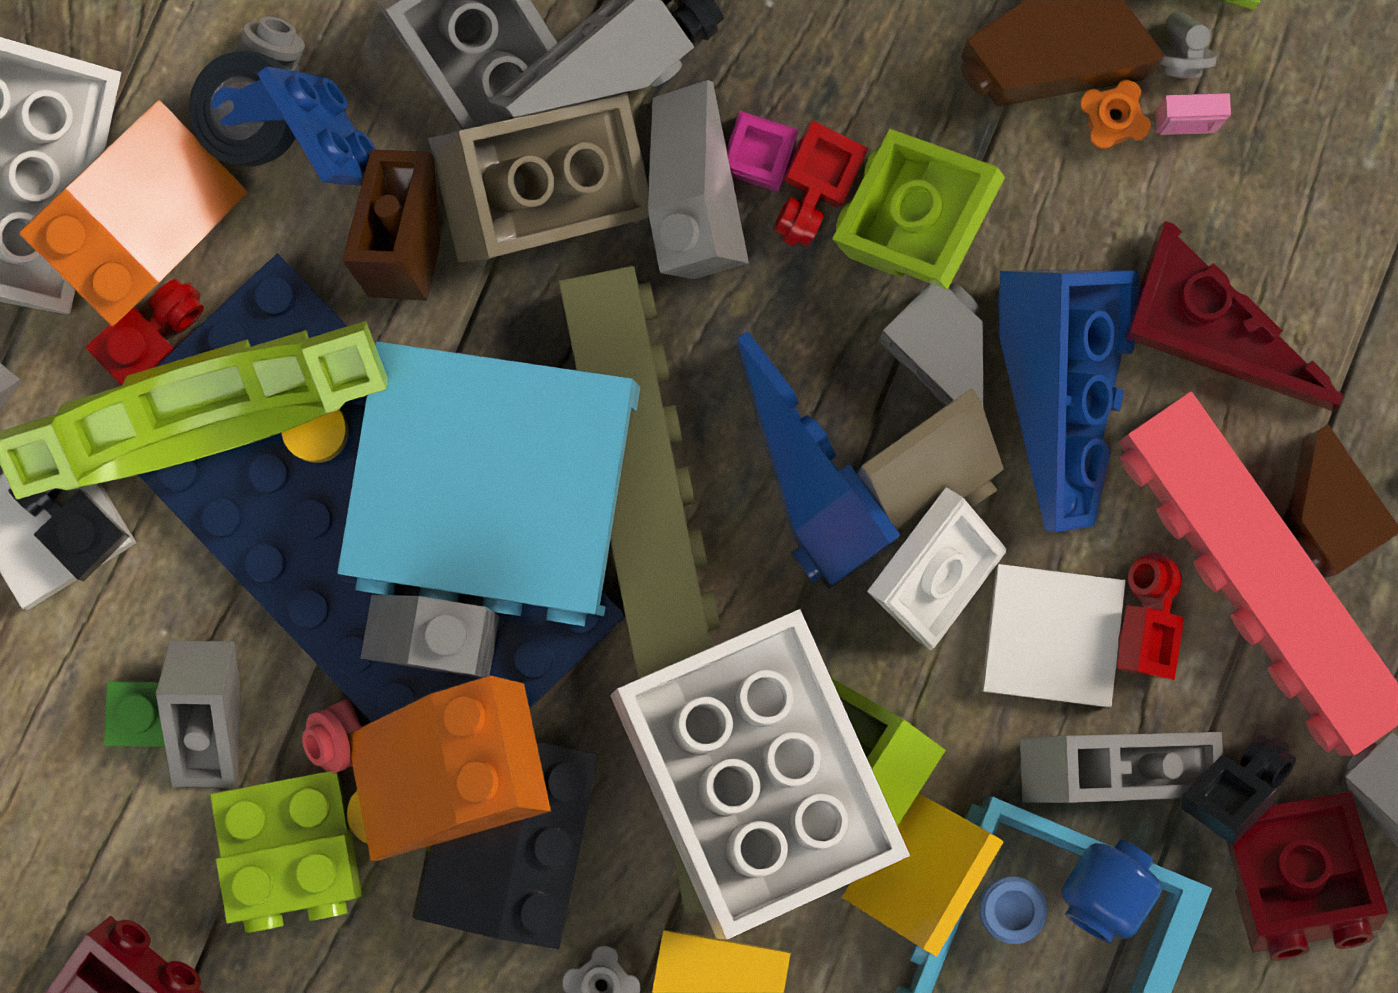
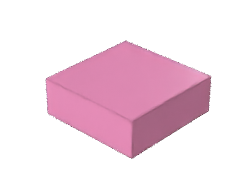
[1155,93,1231,135]

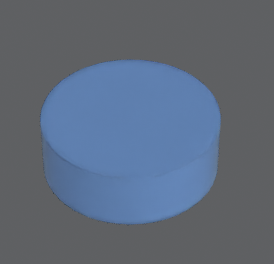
[979,876,1047,944]

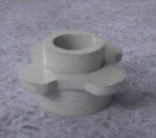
[563,946,640,993]

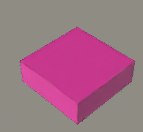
[726,111,799,193]

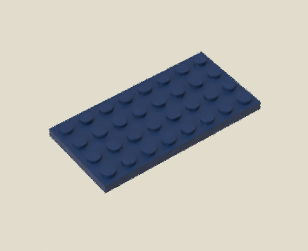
[138,253,626,722]

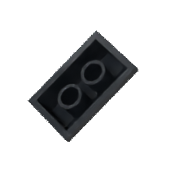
[412,741,599,949]

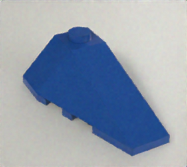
[997,269,1139,532]
[737,331,900,589]

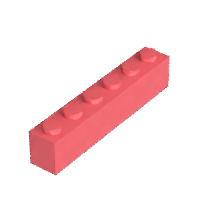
[1118,391,1398,756]

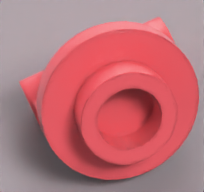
[302,699,362,774]

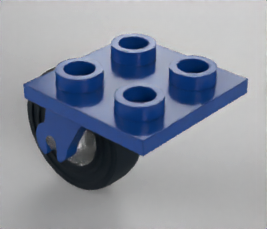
[189,51,377,186]

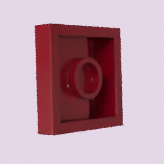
[1227,791,1389,961]
[45,916,204,993]

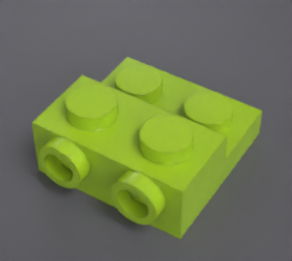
[832,128,1005,290]
[210,771,362,933]

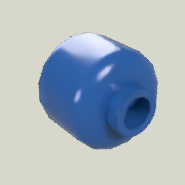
[1061,839,1162,944]

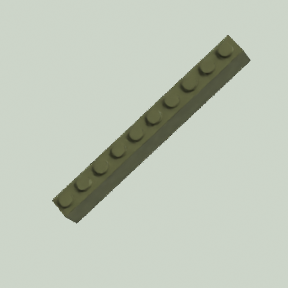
[559,266,720,916]

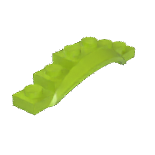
[0,321,388,500]

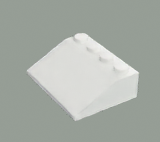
[0,37,121,314]
[610,609,910,940]

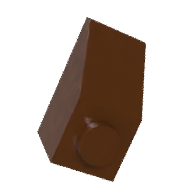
[342,149,440,301]
[1287,424,1398,578]

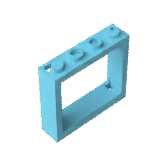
[894,796,1212,993]

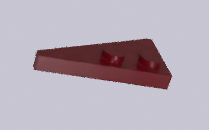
[1124,221,1343,411]

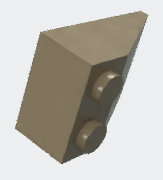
[428,93,649,262]
[857,388,1004,549]

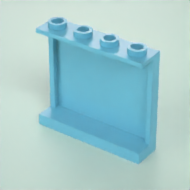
[337,341,640,626]

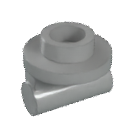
[1159,11,1217,78]
[234,16,305,72]

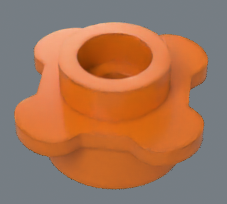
[1080,80,1151,150]

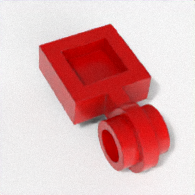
[773,120,868,247]
[85,279,204,386]
[1117,553,1184,680]

